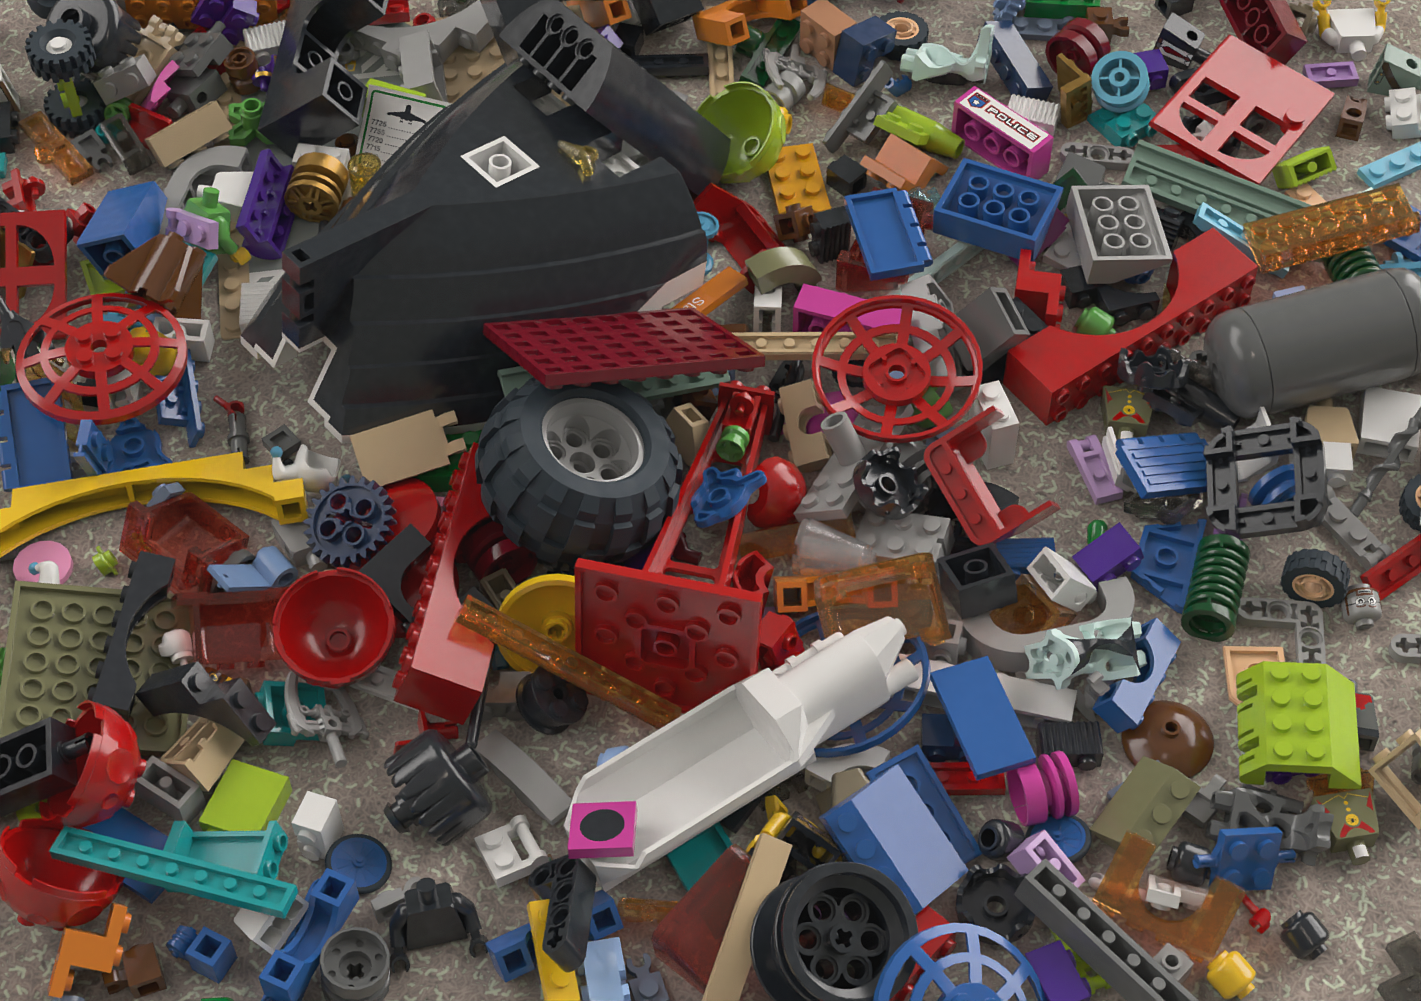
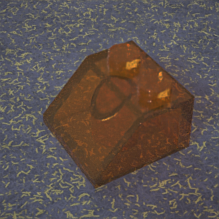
[989,574,1078,634]

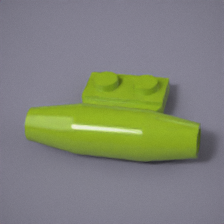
[873,105,965,159]

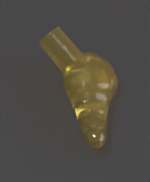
[558,140,599,176]

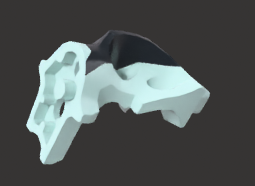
[900,25,995,86]
[1024,617,1147,690]

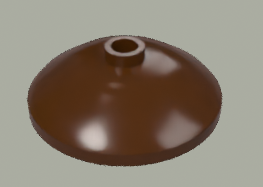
[1121,700,1214,778]

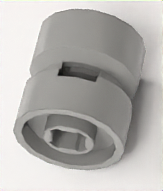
[764,70,806,112]

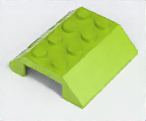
[1236,661,1361,790]

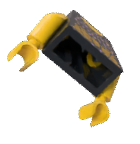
[746,811,842,869]

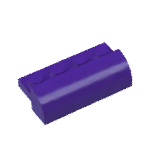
[235,149,295,260]

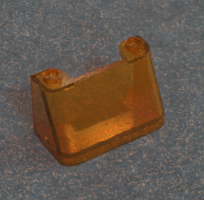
[814,552,952,646]

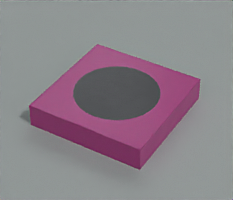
[568,801,638,859]

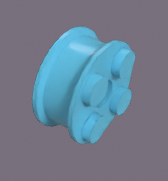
[1091,51,1150,113]

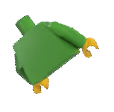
[184,187,251,265]

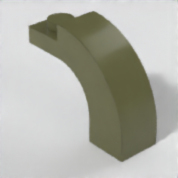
[745,247,822,295]

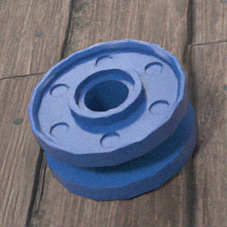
[1248,464,1296,506]

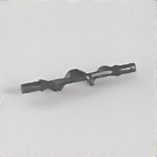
[1349,407,1421,518]

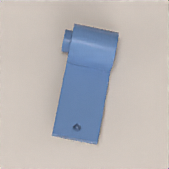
[207,546,298,592]

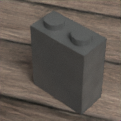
[943,287,1030,371]

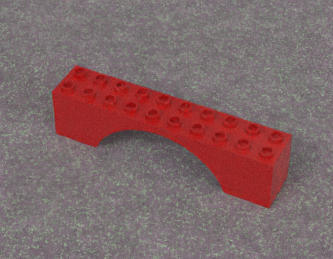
[1003,228,1258,426]
[392,442,494,725]

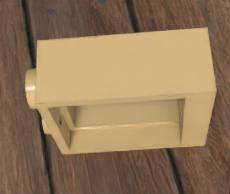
[1368,728,1421,830]

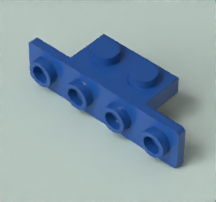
[155,349,205,448]

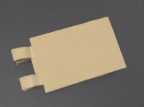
[126,14,186,105]
[349,409,467,487]

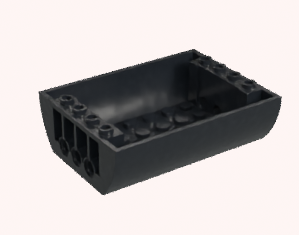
[498,0,731,196]

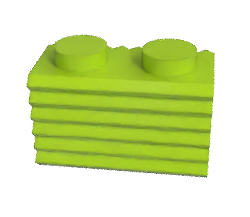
[1272,146,1337,189]

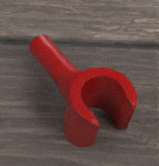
[213,395,244,420]
[1237,891,1271,934]

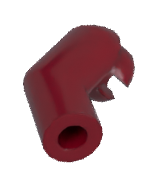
[673,531,703,566]

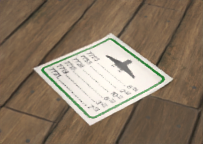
[352,84,452,178]

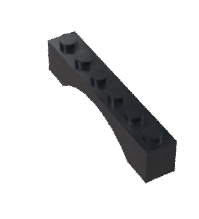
[87,551,176,723]

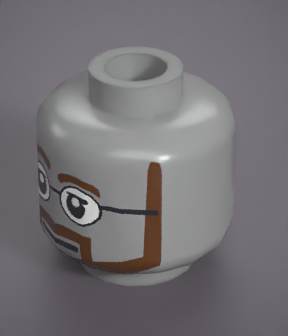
[1341,584,1382,629]

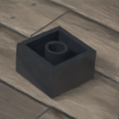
[937,542,1018,619]

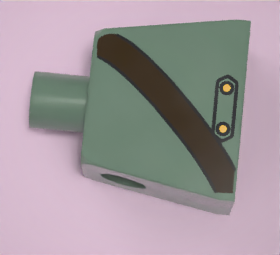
[1367,43,1421,96]

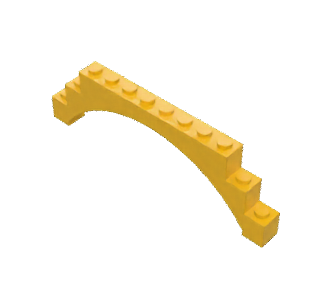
[0,452,309,558]

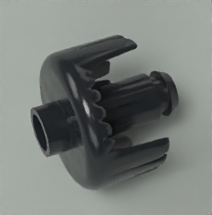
[45,0,141,80]
[383,729,492,846]

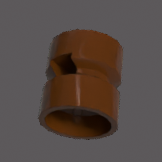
[223,47,261,95]

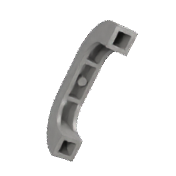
[160,146,253,235]
[957,576,1135,673]

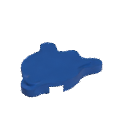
[102,417,173,474]
[690,467,767,528]

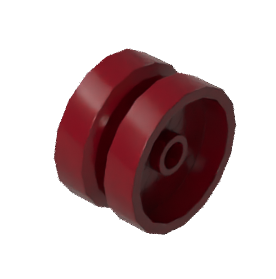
[1045,17,1111,76]
[462,521,538,585]

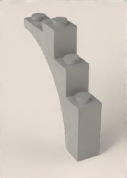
[349,0,494,72]

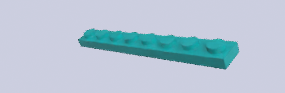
[49,826,298,919]

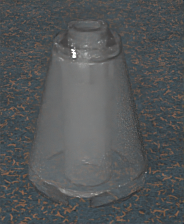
[792,518,877,576]

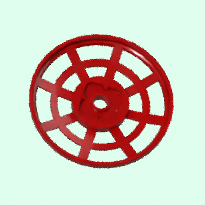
[15,293,188,426]
[812,295,983,443]

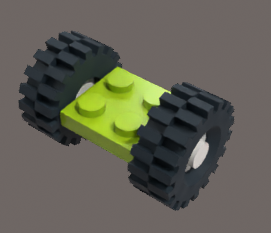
[25,19,109,139]

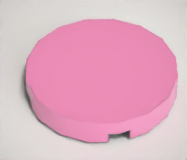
[13,541,73,584]

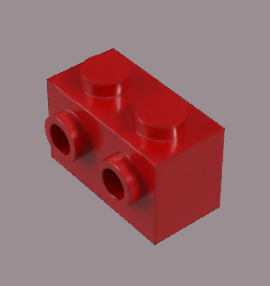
[758,611,805,671]

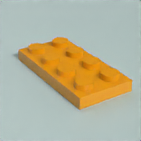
[767,143,831,214]

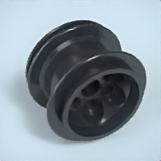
[750,862,918,1001]

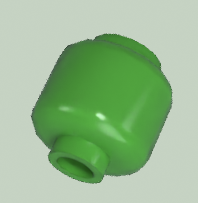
[1074,306,1116,335]

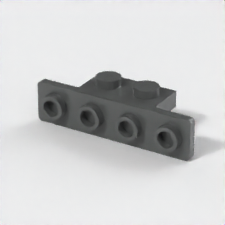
[822,60,898,153]

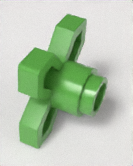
[229,98,273,146]

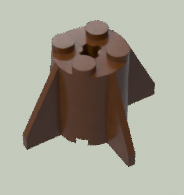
[103,231,206,319]

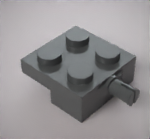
[169,21,234,77]

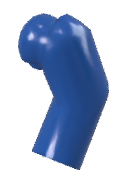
[884,75,912,97]

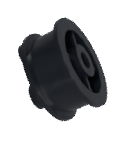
[516,662,589,735]

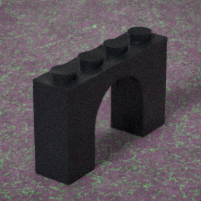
[358,523,494,634]

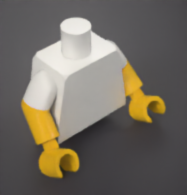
[1313,0,1391,61]

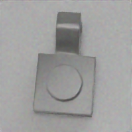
[1182,774,1227,829]
[370,877,420,924]

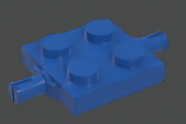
[1193,827,1296,893]

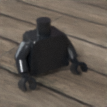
[389,877,489,973]

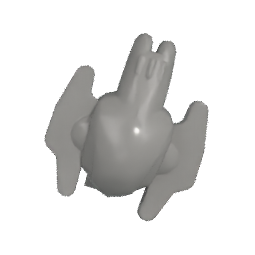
[1075,671,1115,722]

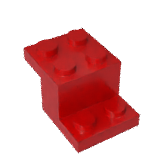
[1014,249,1066,329]

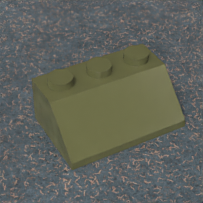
[1089,756,1201,868]

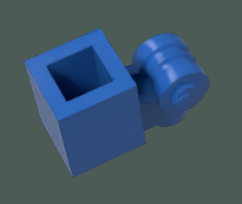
[166,925,238,984]

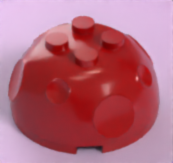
[273,567,397,689]
[39,700,147,828]
[0,818,125,931]

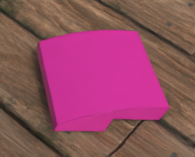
[141,60,180,112]

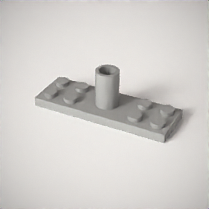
[794,404,914,523]

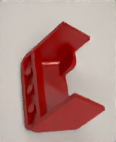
[693,183,787,294]
[924,405,1061,546]

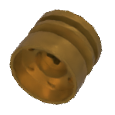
[284,152,349,223]

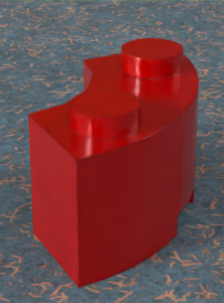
[731,550,774,616]

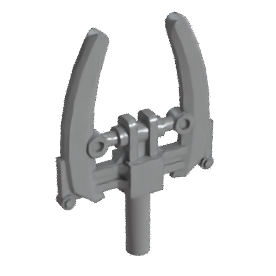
[763,44,828,101]
[284,671,369,768]

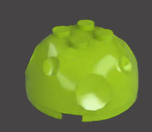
[696,81,786,184]

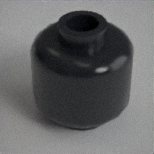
[978,819,1025,862]
[1166,841,1211,887]
[1280,910,1330,960]

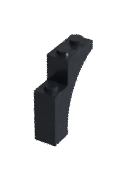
[135,661,277,746]

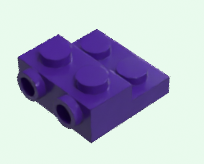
[190,0,259,46]

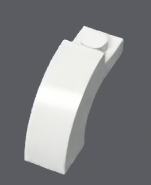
[804,743,890,792]

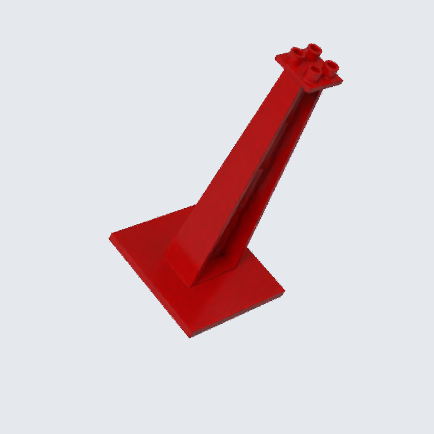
[574,380,775,714]

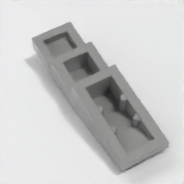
[475,729,572,825]

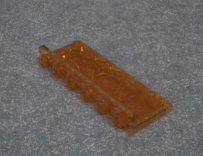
[1243,183,1421,274]

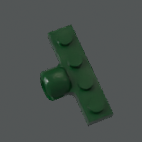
[734,18,800,89]

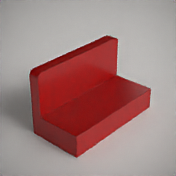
[119,103,173,150]

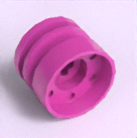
[1006,750,1080,827]

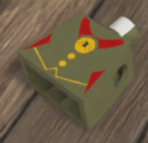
[1100,385,1153,439]
[1310,788,1379,865]

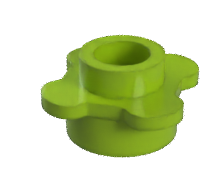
[92,546,119,576]

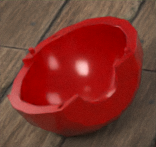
[747,456,807,530]

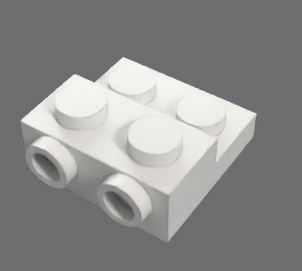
[1384,87,1421,139]

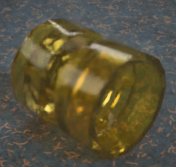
[347,153,382,197]

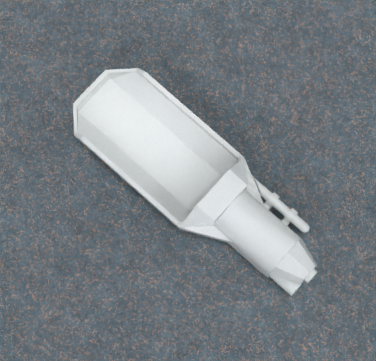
[564,616,919,892]

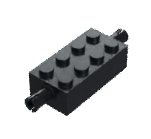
[0,717,93,818]

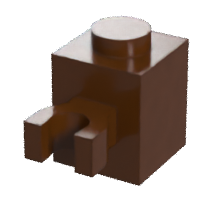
[1085,7,1130,44]
[102,942,167,999]

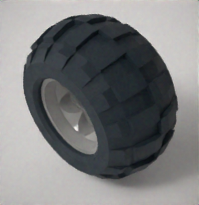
[475,377,683,568]

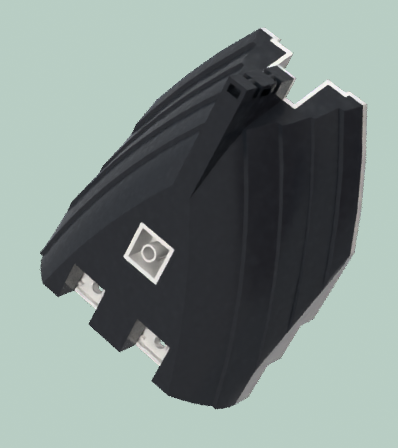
[241,58,707,443]

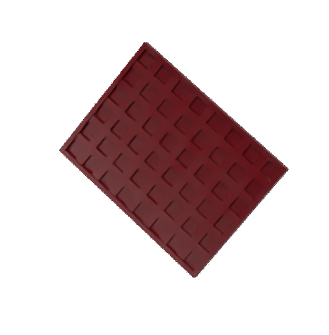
[483,307,766,389]

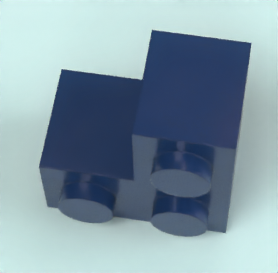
[832,16,897,87]
[920,713,968,762]

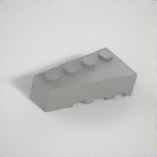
[900,274,965,397]

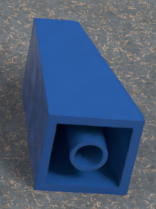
[77,181,167,280]

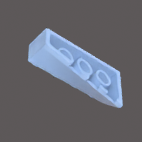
[577,937,631,1001]

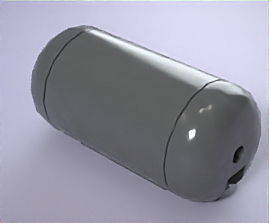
[1203,268,1421,419]

